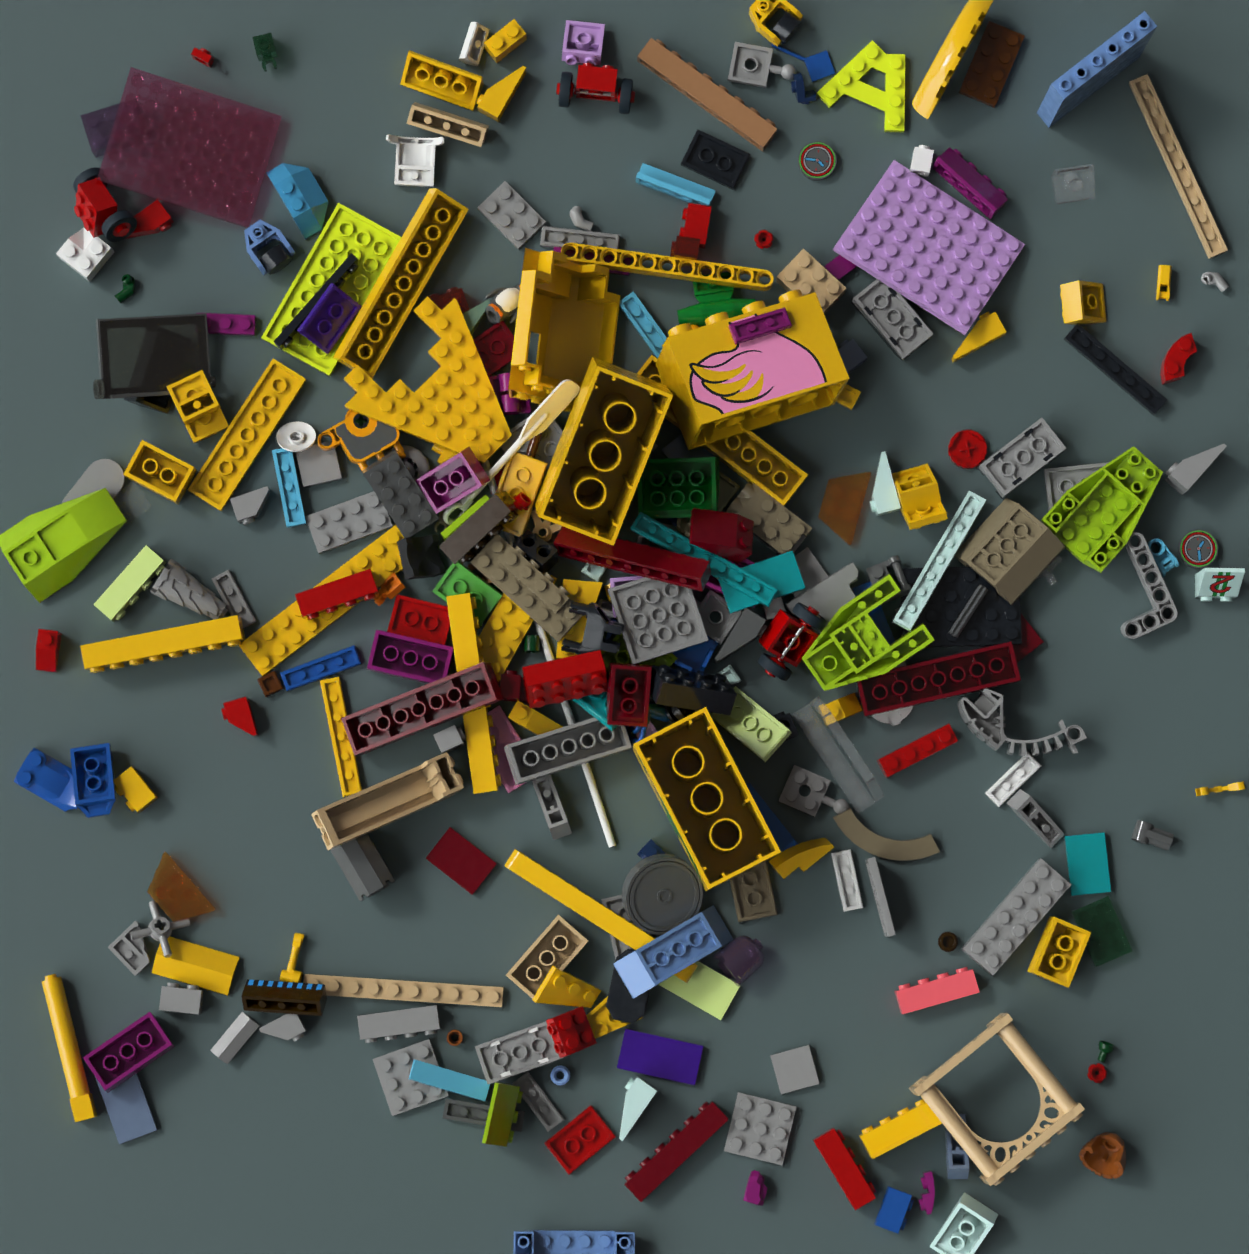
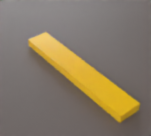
[320,677,362,797]

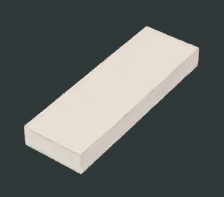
[985,752,1041,807]
[831,849,863,912]

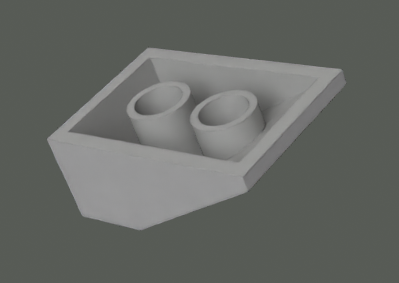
[1164,444,1227,495]

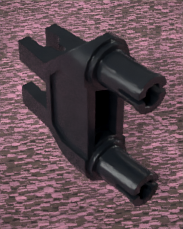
[561,600,625,655]

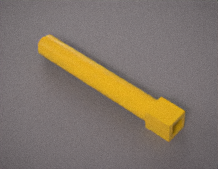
[42,974,97,1122]

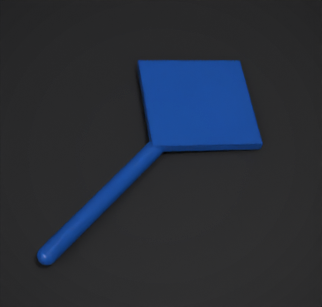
[772,44,835,82]

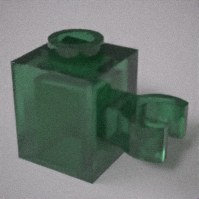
[252,33,278,72]

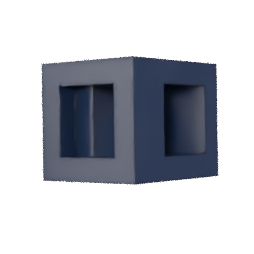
[637,839,665,860]

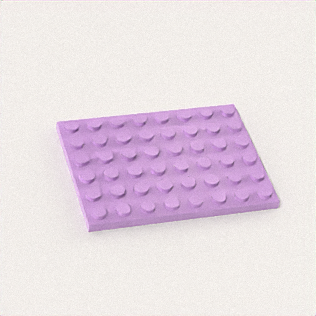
[833,160,1025,335]

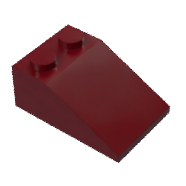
[689,508,754,564]
[607,662,652,727]

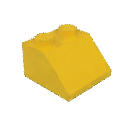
[1060,280,1106,325]

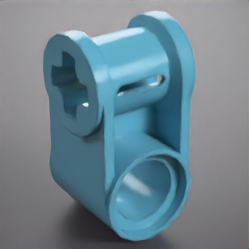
[1147,539,1179,577]

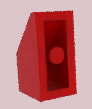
[36,629,62,672]
[221,697,259,737]

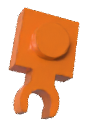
[373,572,405,606]

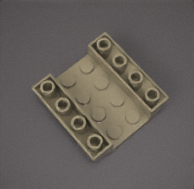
[954,498,1065,605]

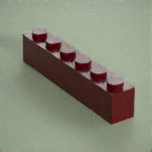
[624,1101,729,1202]

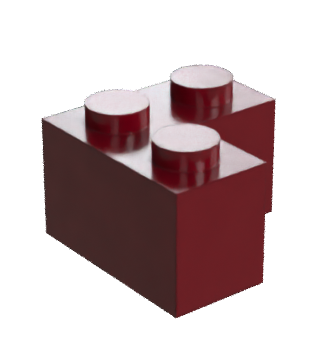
[500,671,528,703]

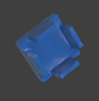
[672,636,718,672]

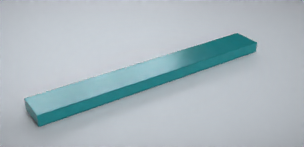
[630,512,779,607]

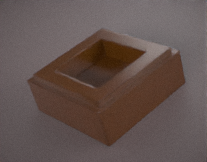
[257,671,284,697]

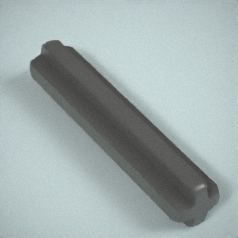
[949,585,988,638]

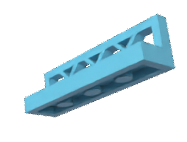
[636,163,716,206]

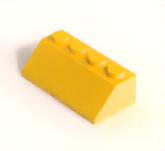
[859,1099,942,1159]

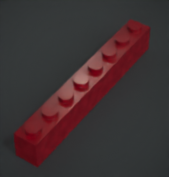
[554,526,711,592]

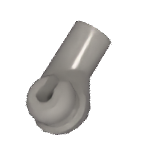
[570,206,594,231]
[1201,272,1229,293]

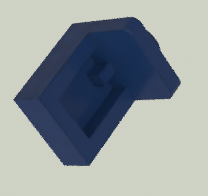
[791,73,817,104]

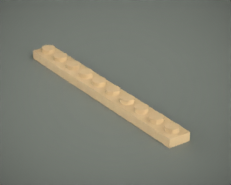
[1129,74,1228,259]
[303,974,504,1007]

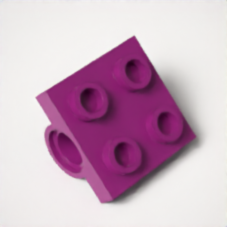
[489,373,531,415]

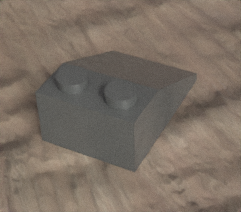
[714,608,767,664]

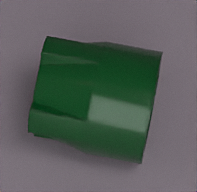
[524,635,540,653]

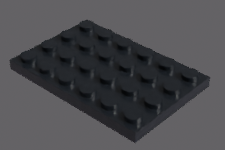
[900,567,1022,647]

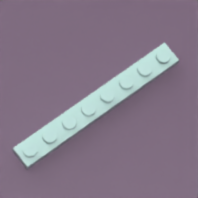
[893,491,986,631]

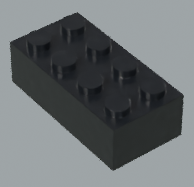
[650,665,737,715]

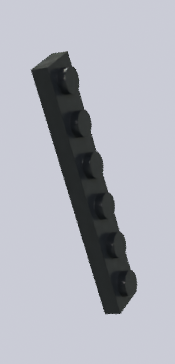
[274,253,359,350]
[1064,323,1167,415]

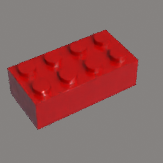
[522,650,607,708]

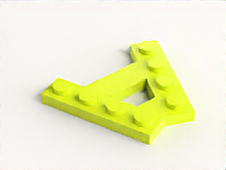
[816,40,905,132]

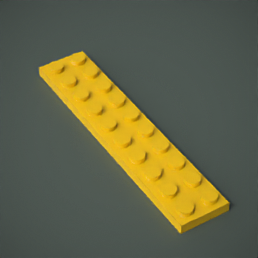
[239,525,404,676]

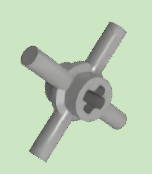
[130,901,190,958]

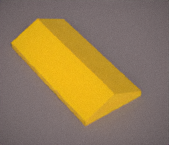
[152,937,240,995]

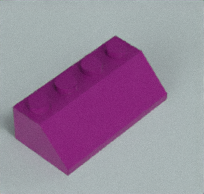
[932,147,1008,220]

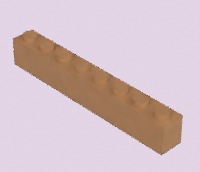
[637,38,777,152]

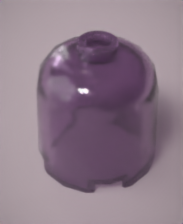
[713,935,764,986]

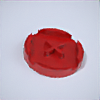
[948,430,987,469]

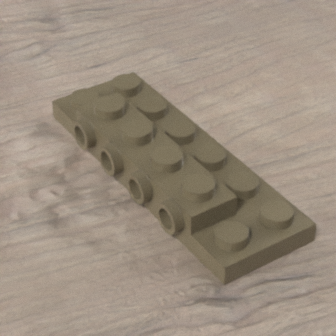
[470,534,583,643]

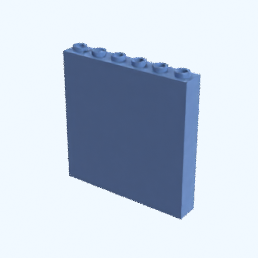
[1037,11,1157,128]

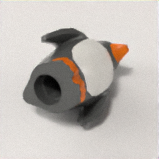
[485,283,521,324]

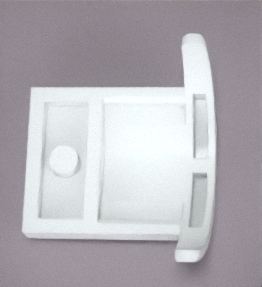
[386,134,445,187]

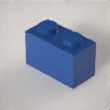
[874,1186,914,1233]

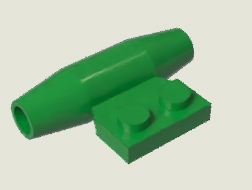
[677,272,756,326]

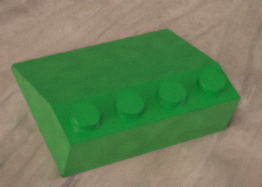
[638,457,720,519]

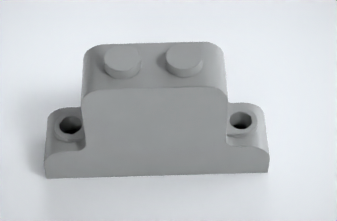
[784,562,858,632]

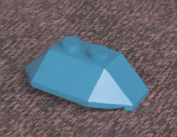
[266,163,329,240]

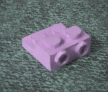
[562,20,605,66]

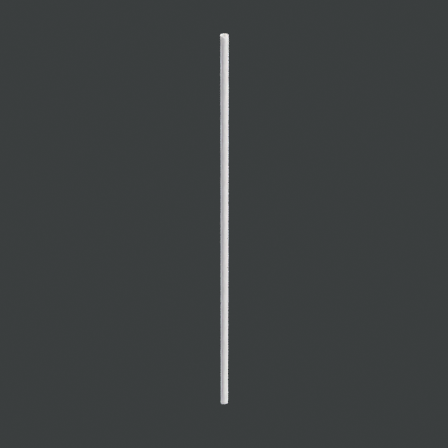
[481,460,616,848]

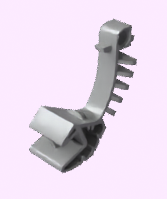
[957,689,1087,756]

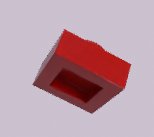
[191,47,214,68]

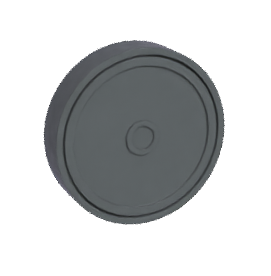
[622,854,703,935]

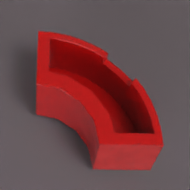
[1160,333,1197,385]

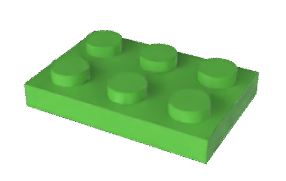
[432,562,503,626]

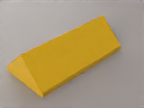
[400,50,484,111]

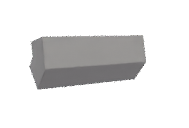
[210,1012,259,1064]

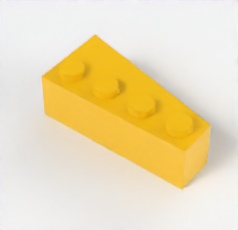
[556,579,603,659]

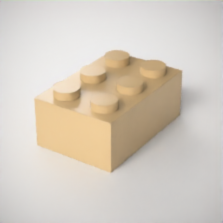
[776,248,847,314]

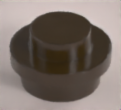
[938,932,958,952]

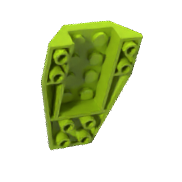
[1041,446,1163,573]
[0,488,127,603]

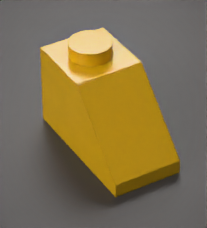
[818,693,863,727]

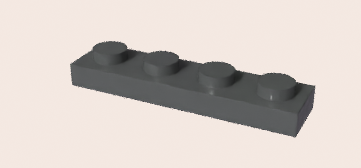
[442,1098,525,1132]

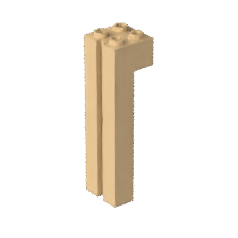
[311,752,464,850]

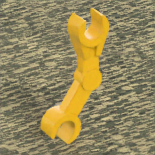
[1195,781,1245,796]

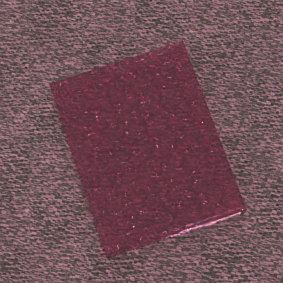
[97,67,282,228]

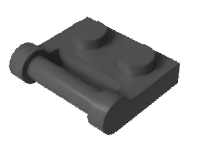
[866,555,912,606]

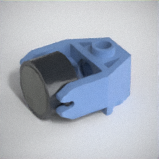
[244,219,295,275]

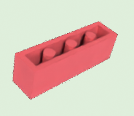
[895,967,980,1014]

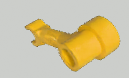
[280,933,304,983]

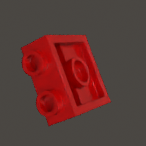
[546,1006,597,1058]

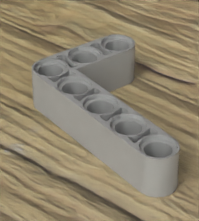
[1120,532,1178,639]

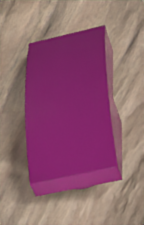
[918,1170,935,1215]

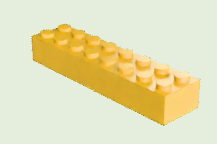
[80,615,245,673]

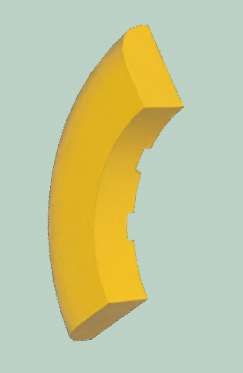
[912,0,994,119]

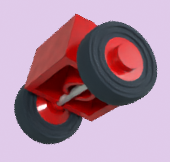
[556,63,635,114]
[73,167,137,242]
[758,602,827,681]

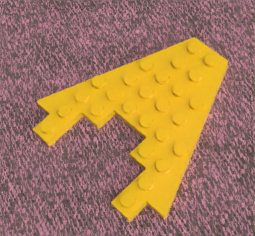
[343,297,512,464]

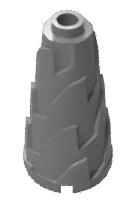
[150,559,228,620]

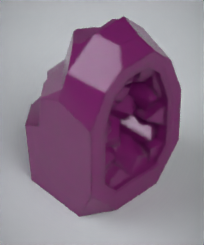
[743,1170,768,1206]

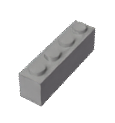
[357,1005,441,1043]

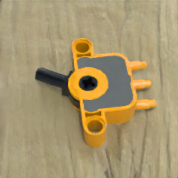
[318,392,406,471]

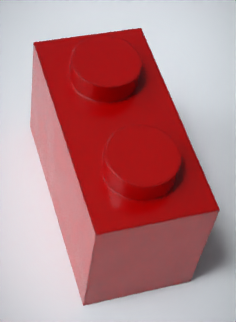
[679,203,712,249]

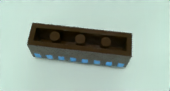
[241,979,327,1016]

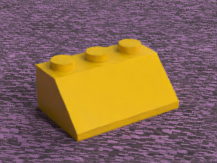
[1027,916,1091,988]

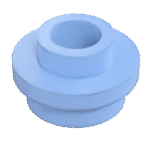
[550,1065,570,1086]

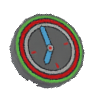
[798,141,837,181]
[1178,529,1218,569]

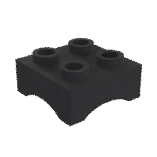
[397,535,446,580]

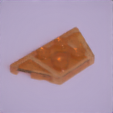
[818,472,871,546]
[147,851,216,922]

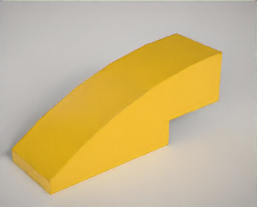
[769,838,834,879]

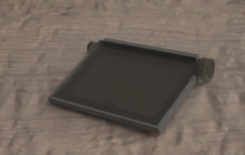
[93,313,216,399]

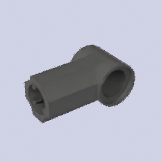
[1131,820,1174,850]

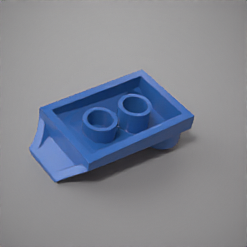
[70,743,116,818]
[14,748,78,812]

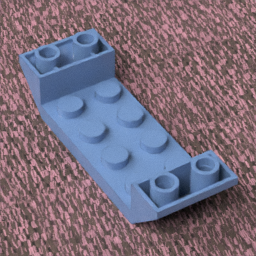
[613,905,734,999]
[513,1230,635,1254]

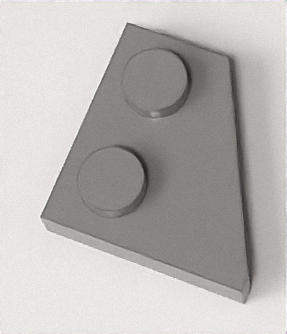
[108,920,150,976]

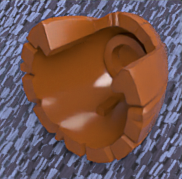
[1079,1132,1126,1179]

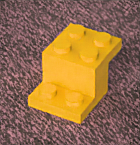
[166,370,229,444]
[892,463,948,530]

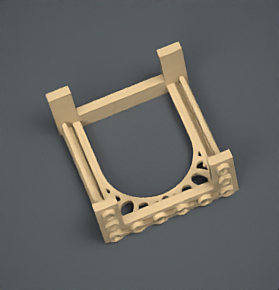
[908,1013,1085,1186]

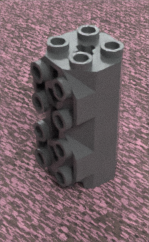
[320,832,395,901]

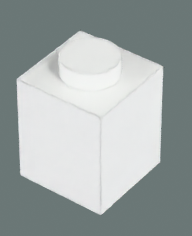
[910,145,934,177]

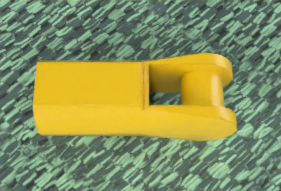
[1156,265,1172,301]

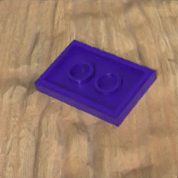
[297,283,362,354]

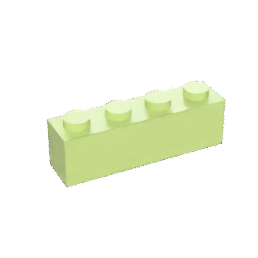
[93,545,166,622]

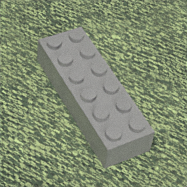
[504,718,632,785]
[961,858,1071,975]

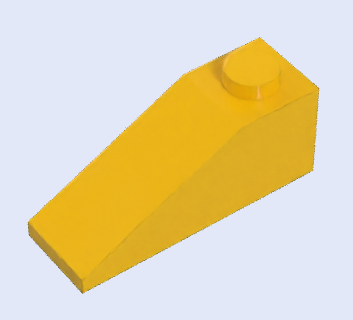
[476,66,527,122]
[951,312,1006,363]
[508,700,563,735]

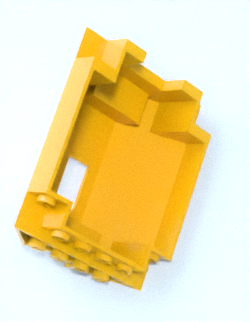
[508,247,620,412]

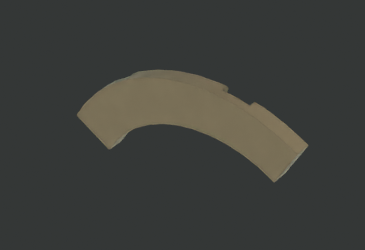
[833,808,940,861]

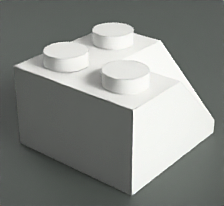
[56,228,114,282]

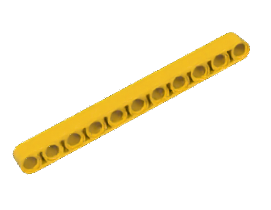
[561,243,774,291]
[504,849,698,983]

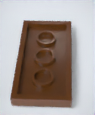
[959,21,1025,108]

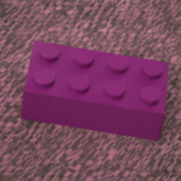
[367,630,454,684]
[83,1012,175,1093]

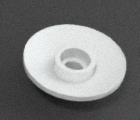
[276,421,316,452]

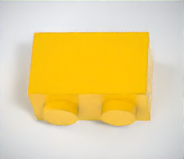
[484,19,527,63]
[114,766,158,813]

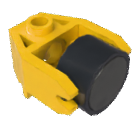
[749,0,803,47]

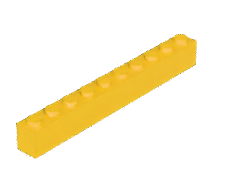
[446,593,502,794]

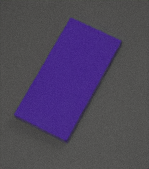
[617,1029,703,1085]

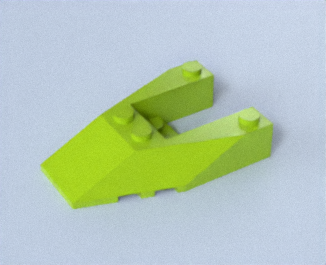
[802,573,935,691]

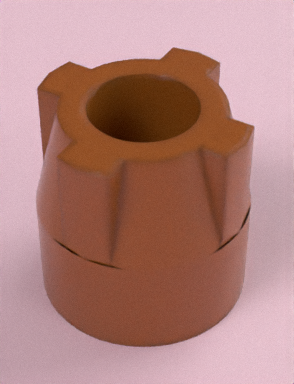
[447,1030,463,1046]

